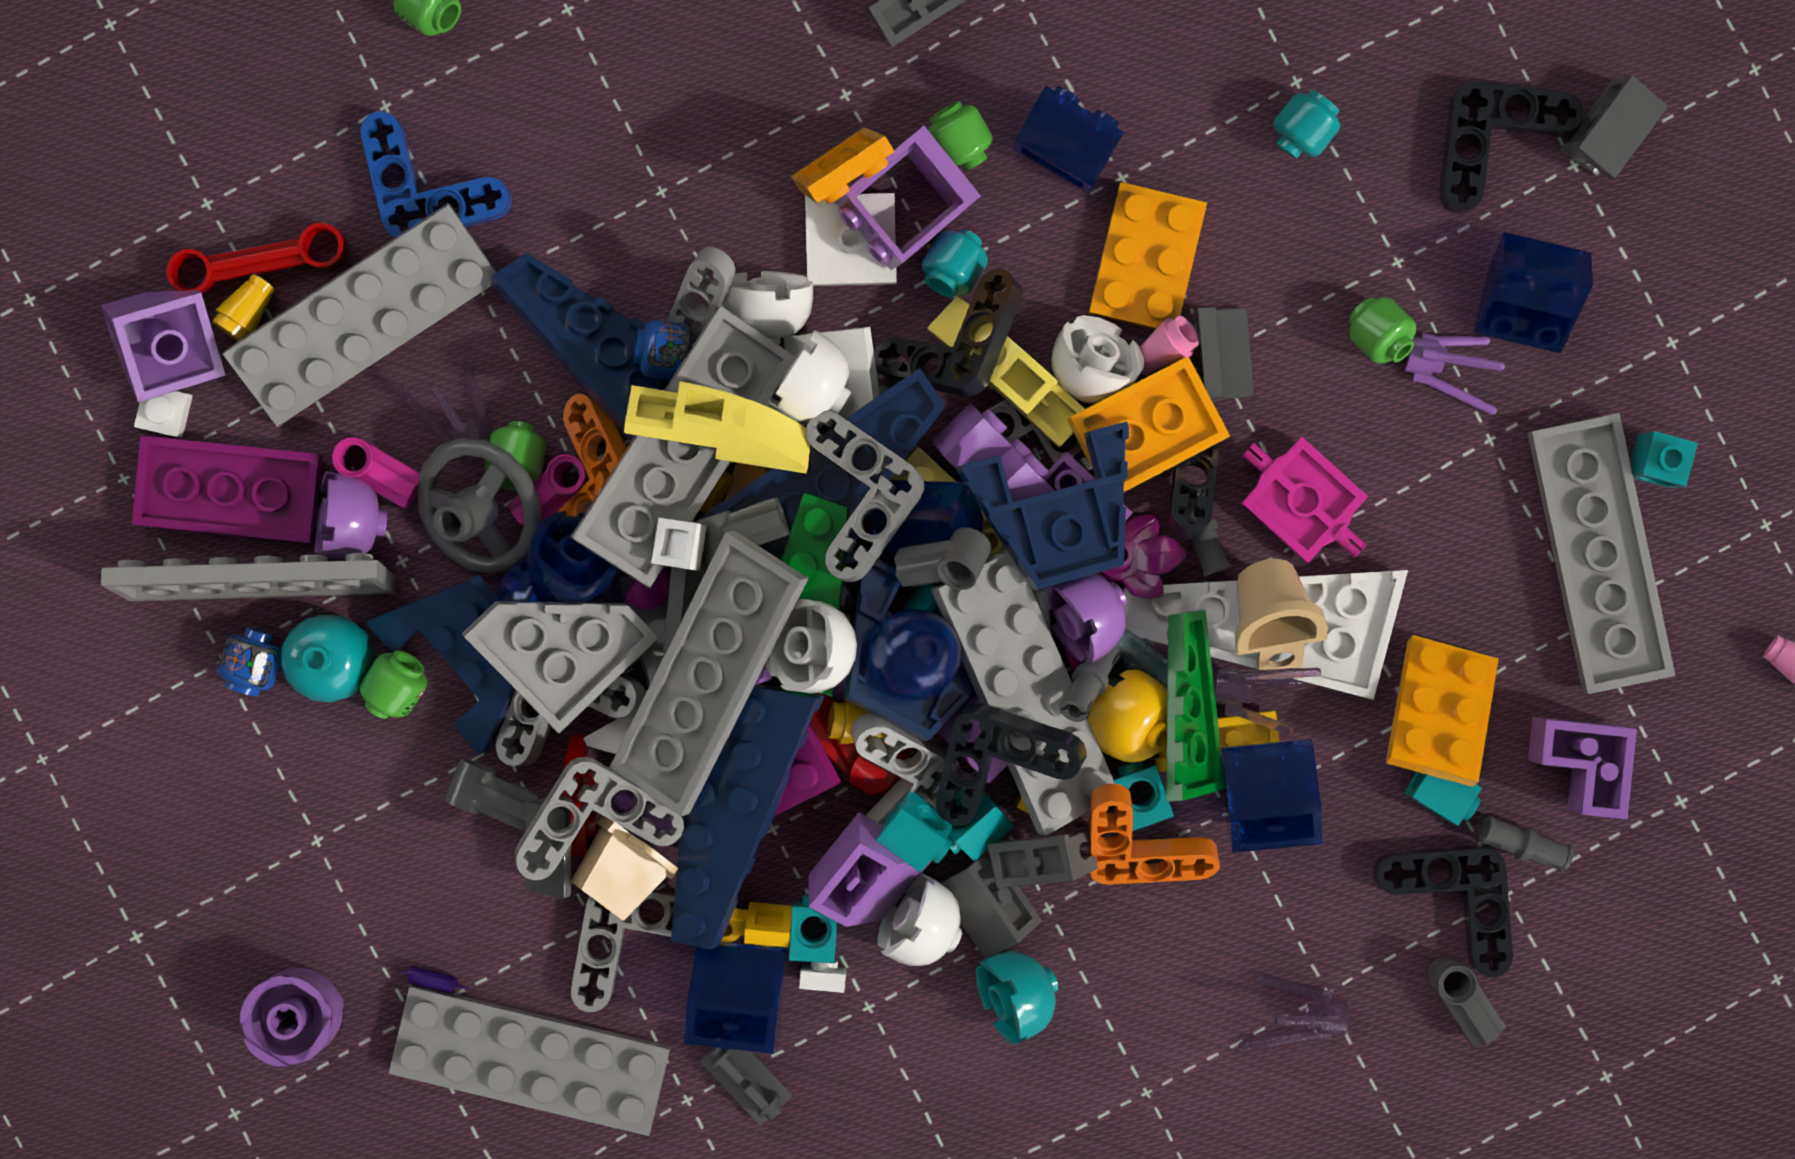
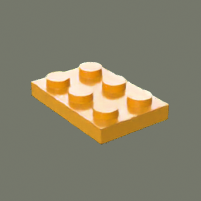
[790,127,895,204]
[1088,182,1207,330]
[1067,356,1230,492]
[1386,635,1499,787]

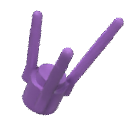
[1404,333,1505,415]

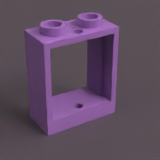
[834,126,981,270]

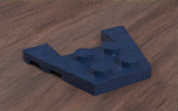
[956,421,1129,590]
[844,559,975,741]
[366,575,516,755]

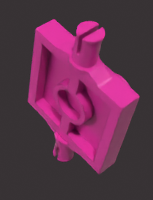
[1239,437,1368,563]

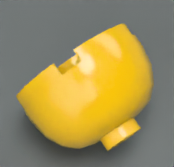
[1088,669,1168,762]

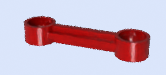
[166,223,349,296]

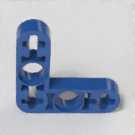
[360,111,512,237]

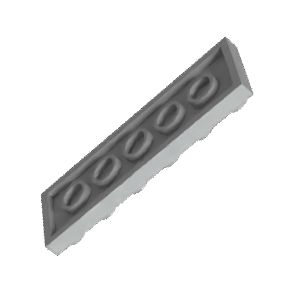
[223,203,497,427]
[570,306,796,588]
[1527,413,1675,694]
[610,530,809,816]
[930,549,1115,836]
[101,553,396,601]
[388,984,671,1136]

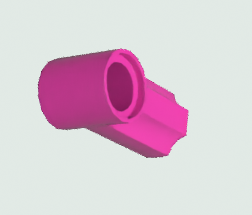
[332,438,420,509]
[507,454,590,528]

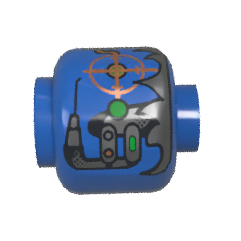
[633,319,695,381]
[217,627,282,696]

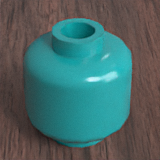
[1273,90,1340,159]
[922,229,988,298]

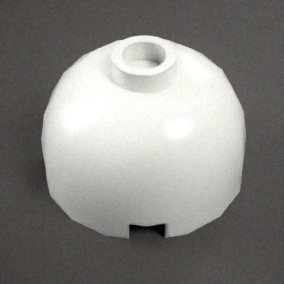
[724,271,813,345]
[1051,315,1144,404]
[766,330,851,424]
[766,599,857,693]
[877,873,962,966]

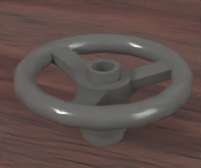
[416,437,542,575]

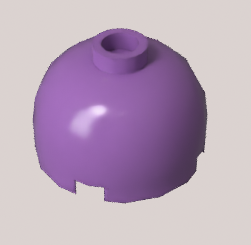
[314,471,387,561]
[1046,574,1127,664]

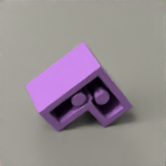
[932,403,1055,502]
[1528,716,1637,819]

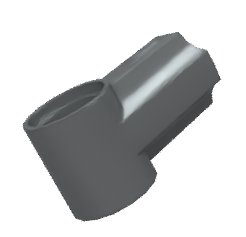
[693,498,790,567]
[894,528,991,590]
[443,757,540,831]
[1427,956,1506,1048]

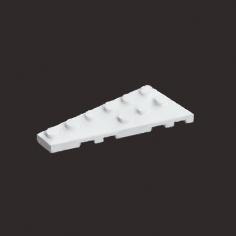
[1123,570,1408,700]

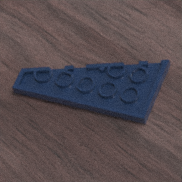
[490,253,670,441]
[695,368,946,560]
[671,684,824,950]

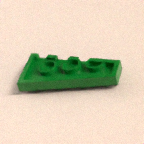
[774,493,849,696]
[1166,610,1225,802]

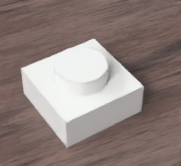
[134,391,193,438]
[651,518,707,571]
[799,960,847,993]

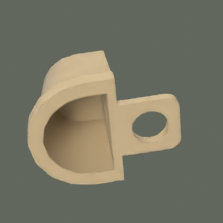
[1235,559,1328,674]
[571,815,678,921]

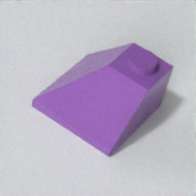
[101,290,225,402]

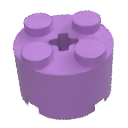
[240,967,344,1067]

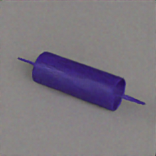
[396,965,469,994]

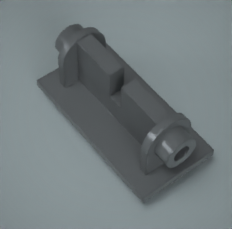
[700,1030,793,1126]

